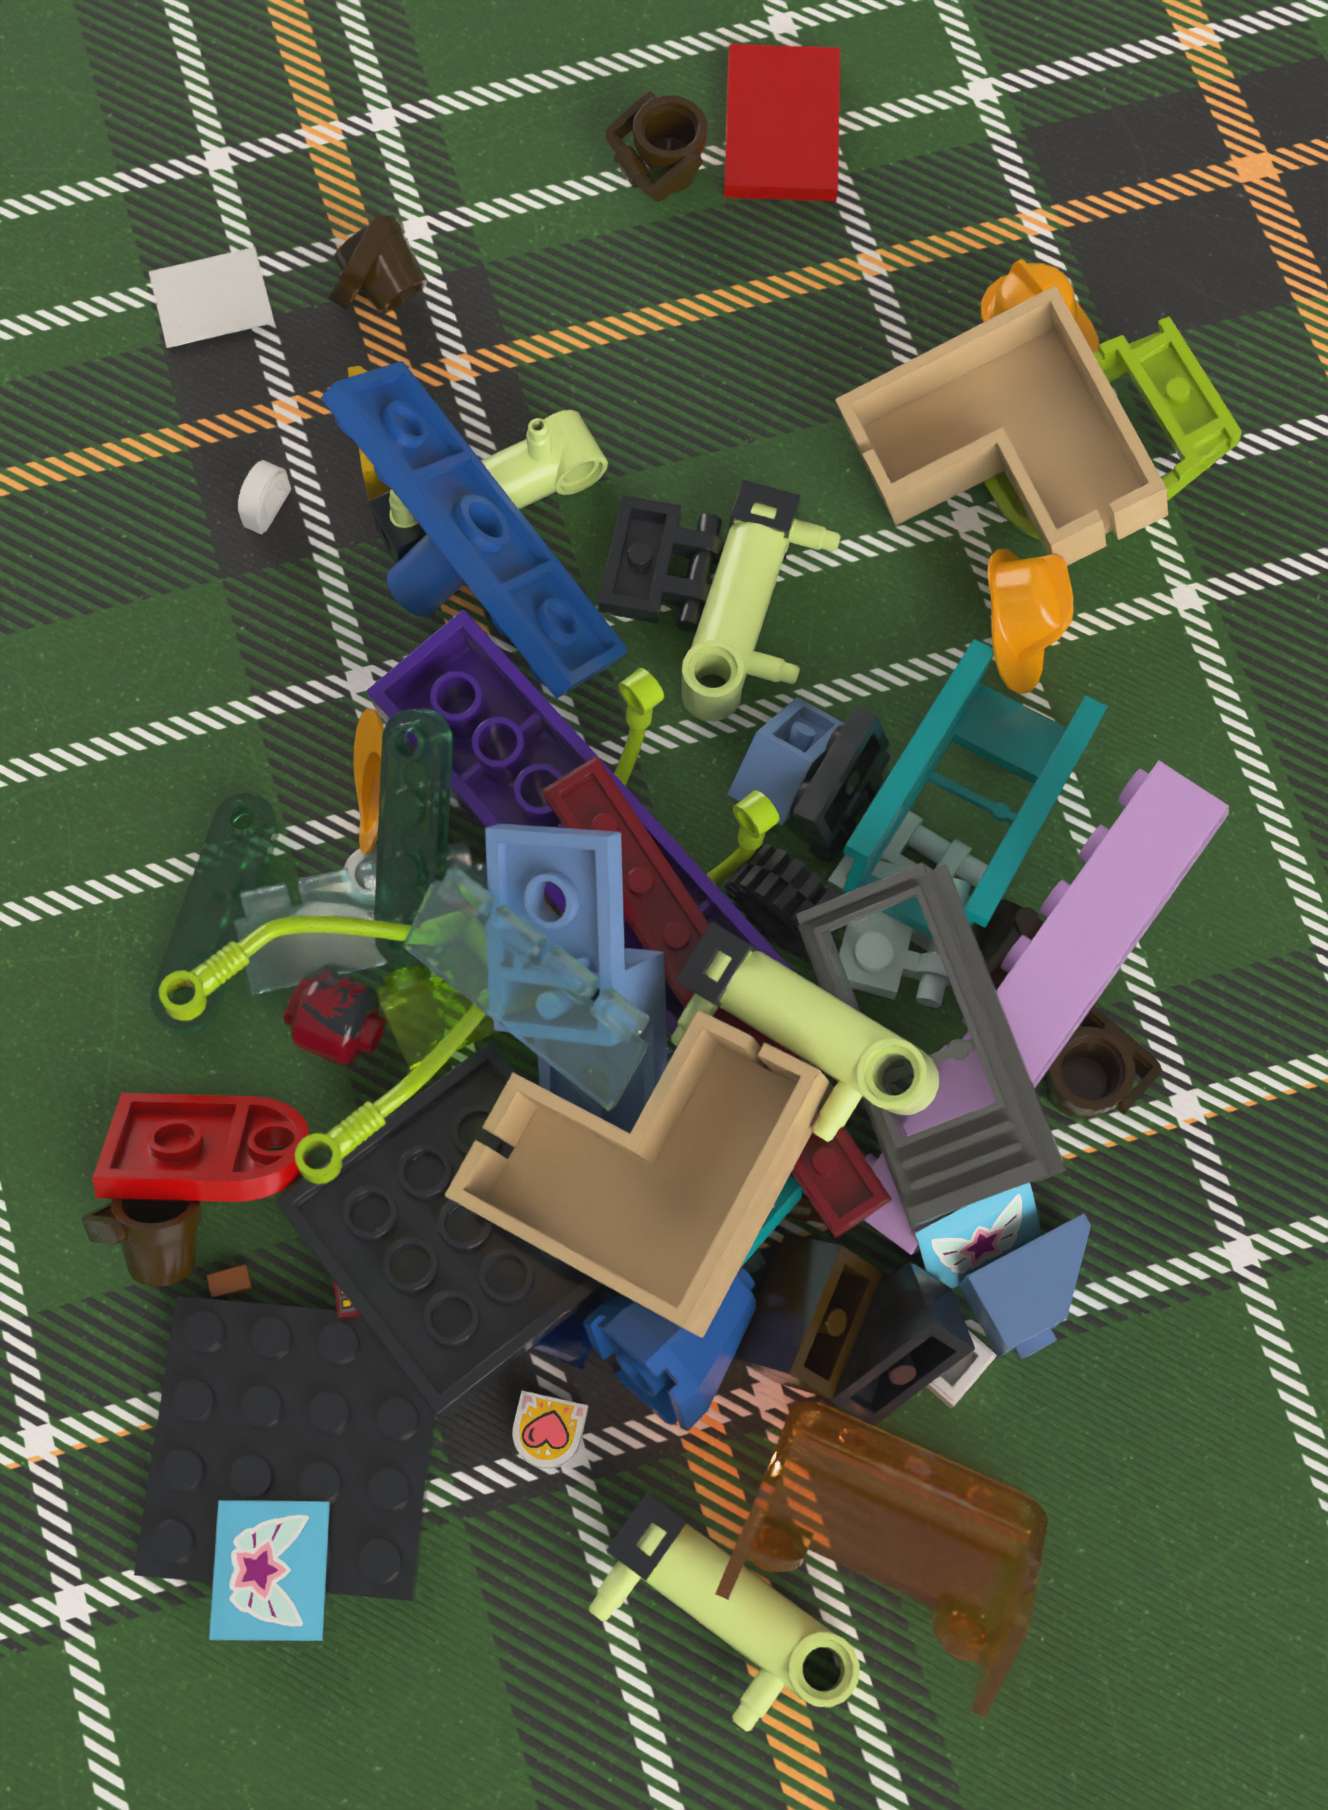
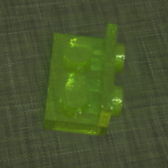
[376,939,498,1071]

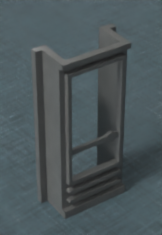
[796,862,1067,1228]

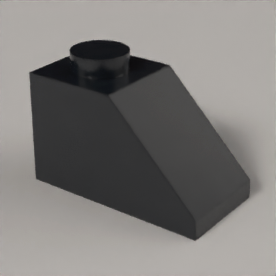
[830,1261,976,1427]

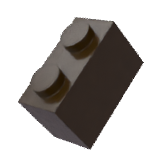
[733,1233,883,1399]

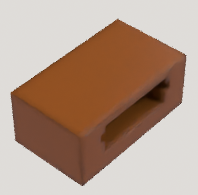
[207,1264,253,1299]

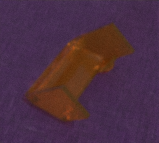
[715,1401,1048,1717]

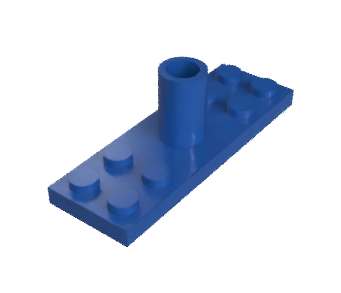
[321,361,629,699]

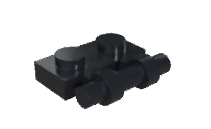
[598,495,724,632]
[792,706,891,862]

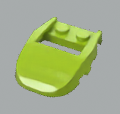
[983,316,1242,539]

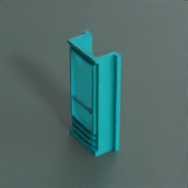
[842,639,1108,940]

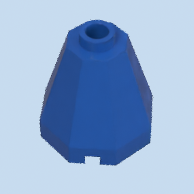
[583,1267,757,1431]

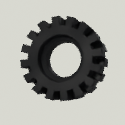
[725,844,840,960]

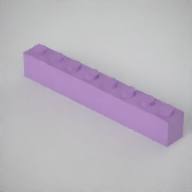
[865,760,1229,1254]

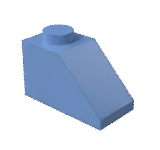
[727,697,845,826]
[958,1214,1091,1359]

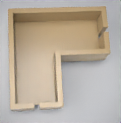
[835,285,1168,566]
[444,1010,834,1338]

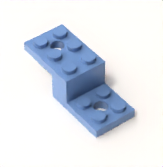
[485,824,667,1133]

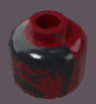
[284,970,387,1066]

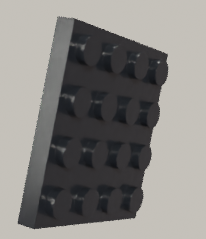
[275,1041,608,1419]
[134,1296,436,1601]

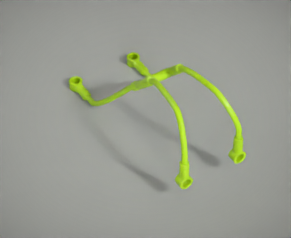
[159,668,780,1184]

